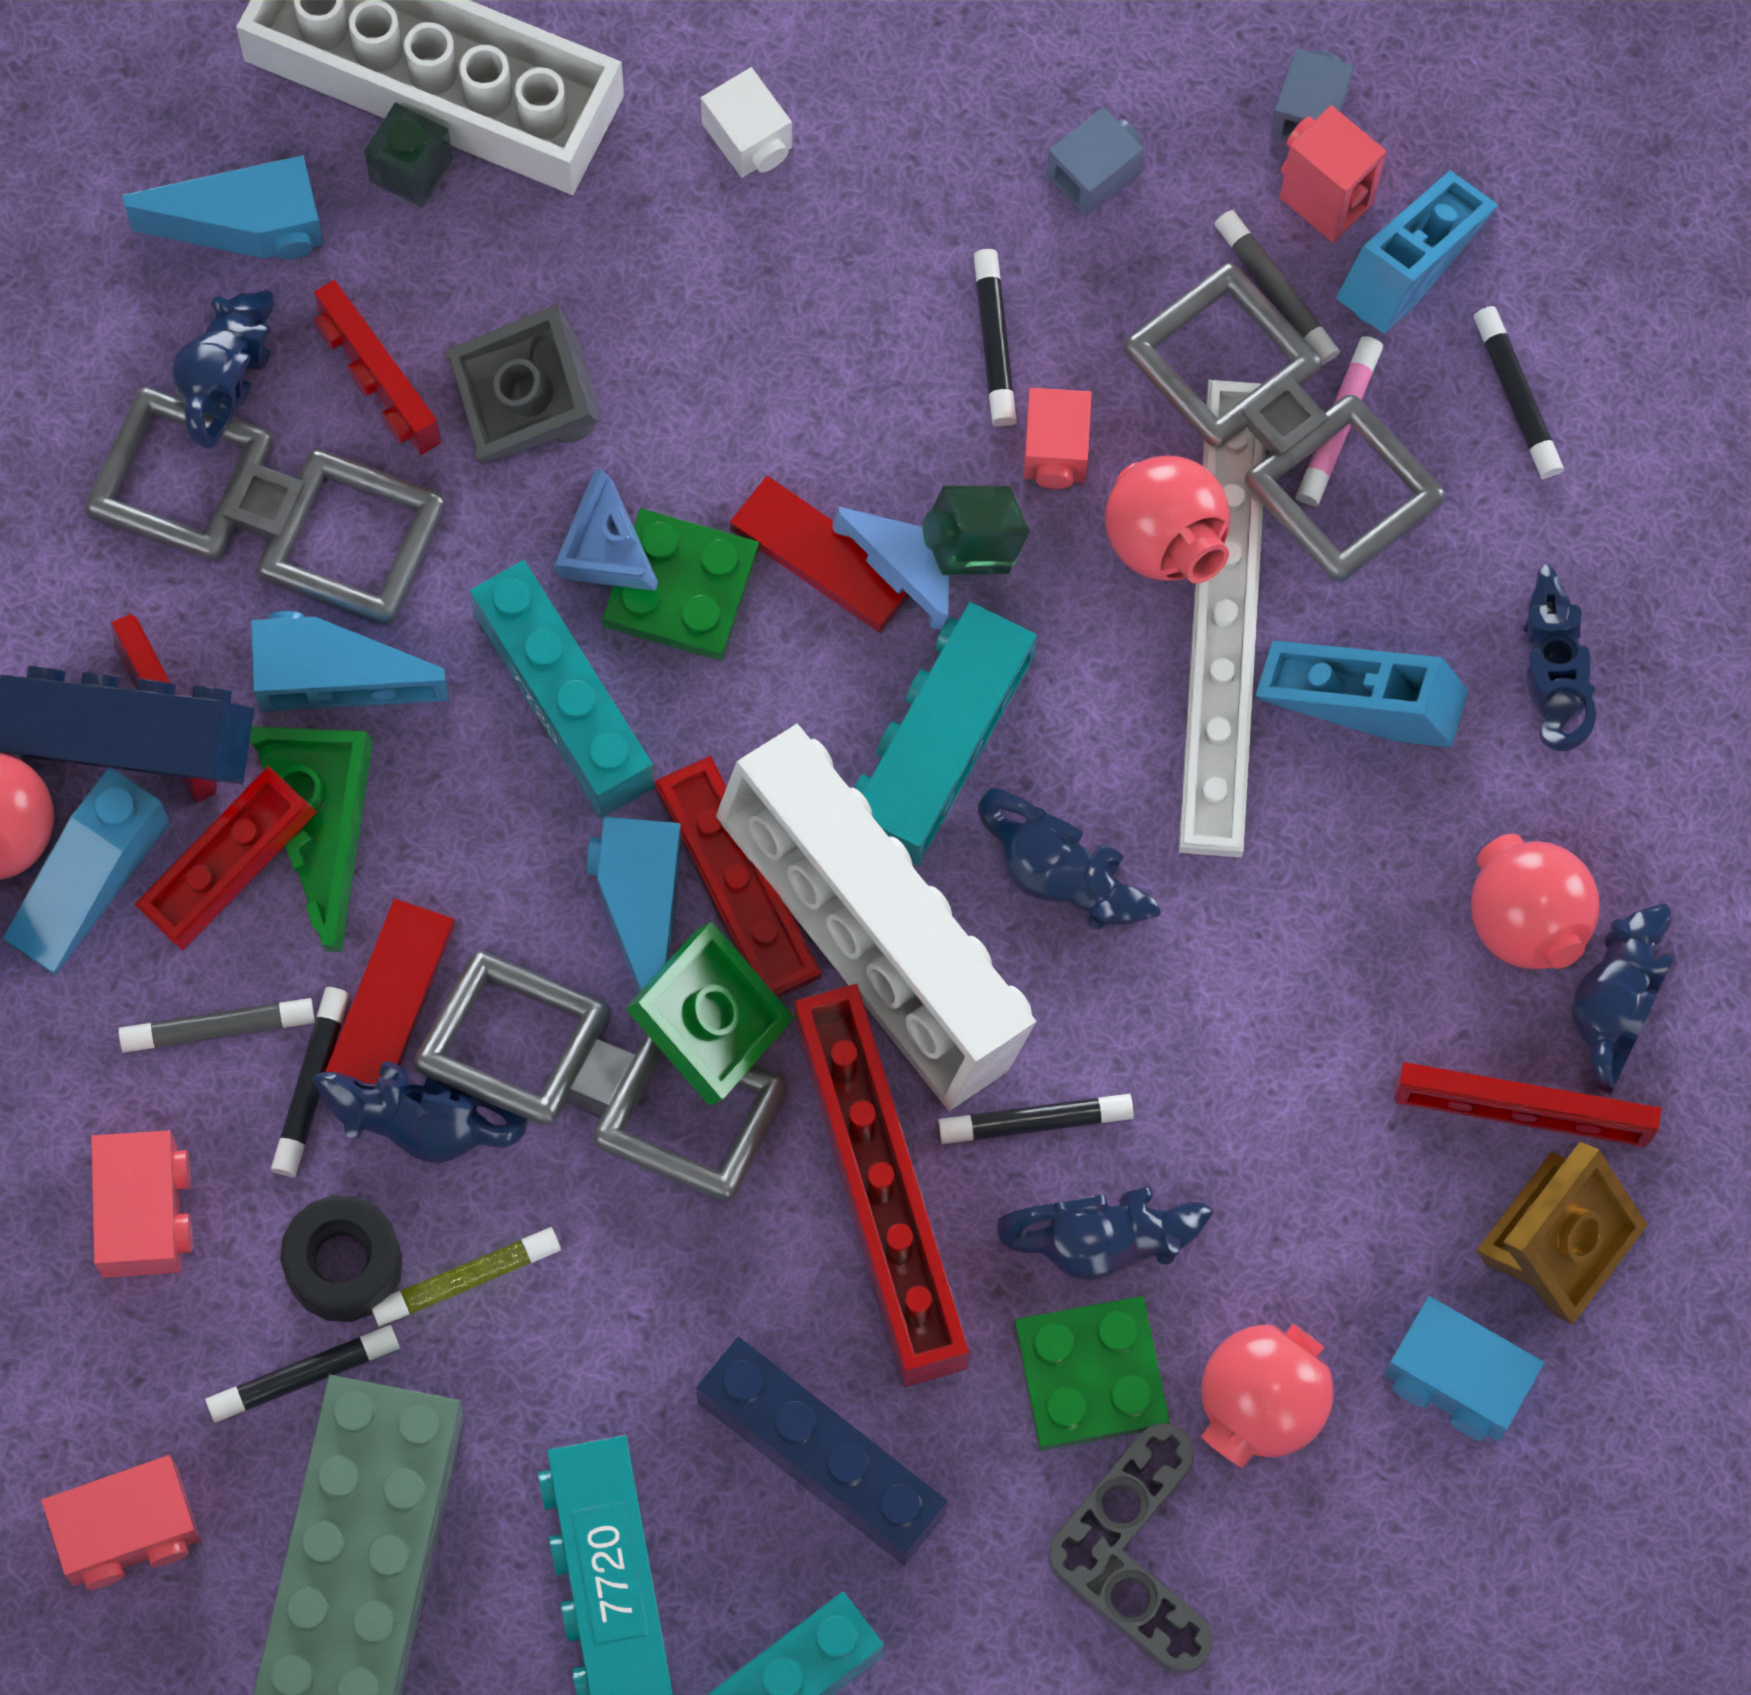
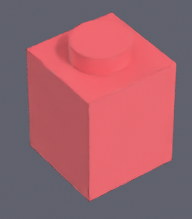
[1023,387,1092,489]

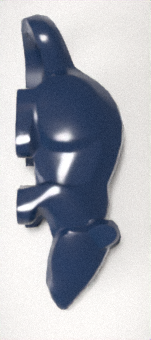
[172,290,274,448]
[1523,564,1597,751]
[978,788,1161,929]
[1572,903,1674,1094]
[313,1061,528,1163]
[997,1187,1213,1280]

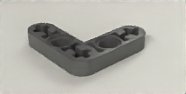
[1048,1423,1213,1675]

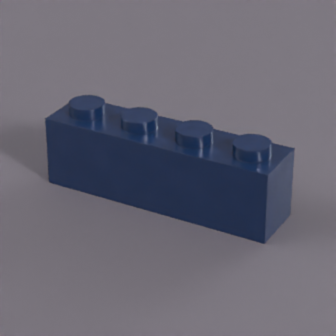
[0,666,255,785]
[696,1336,948,1566]

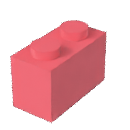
[1279,105,1387,244]
[91,1130,193,1278]
[41,1455,201,1590]

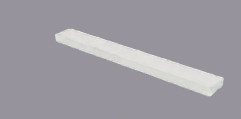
[1179,380,1266,858]

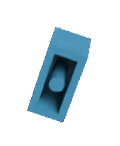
[1384,1296,1545,1442]

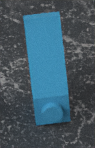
[122,155,324,260]
[1335,170,1498,334]
[251,611,449,712]
[1255,640,1469,748]
[3,767,170,975]
[587,817,682,994]

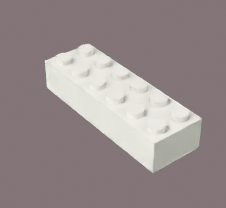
[236,0,624,195]
[716,723,1036,1111]

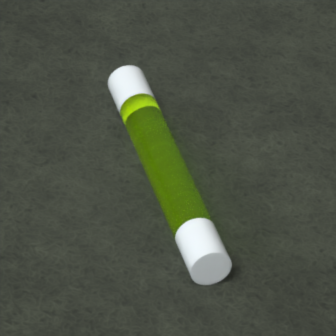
[372,1227,561,1328]

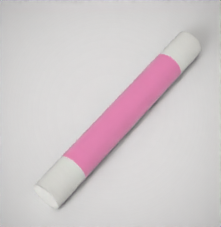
[1295,336,1383,507]

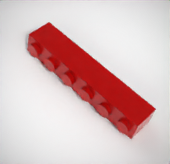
[794,983,970,1388]

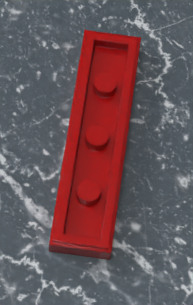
[654,755,822,998]
[1393,1062,1662,1147]

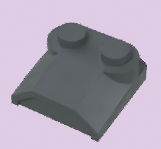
[445,305,599,464]

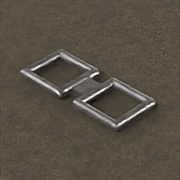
[1123,263,1445,582]
[85,387,446,625]
[414,951,788,1201]

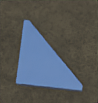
[553,469,658,591]
[832,507,949,629]

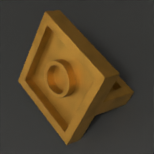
[1476,1142,1648,1325]

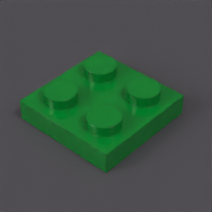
[602,508,759,661]
[625,921,795,1106]
[1014,1296,1170,1451]

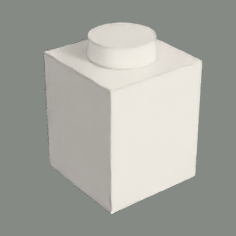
[700,67,792,178]

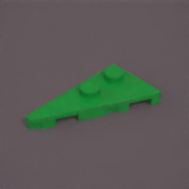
[250,726,373,953]

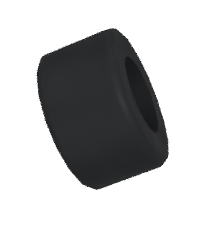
[280,1195,403,1322]

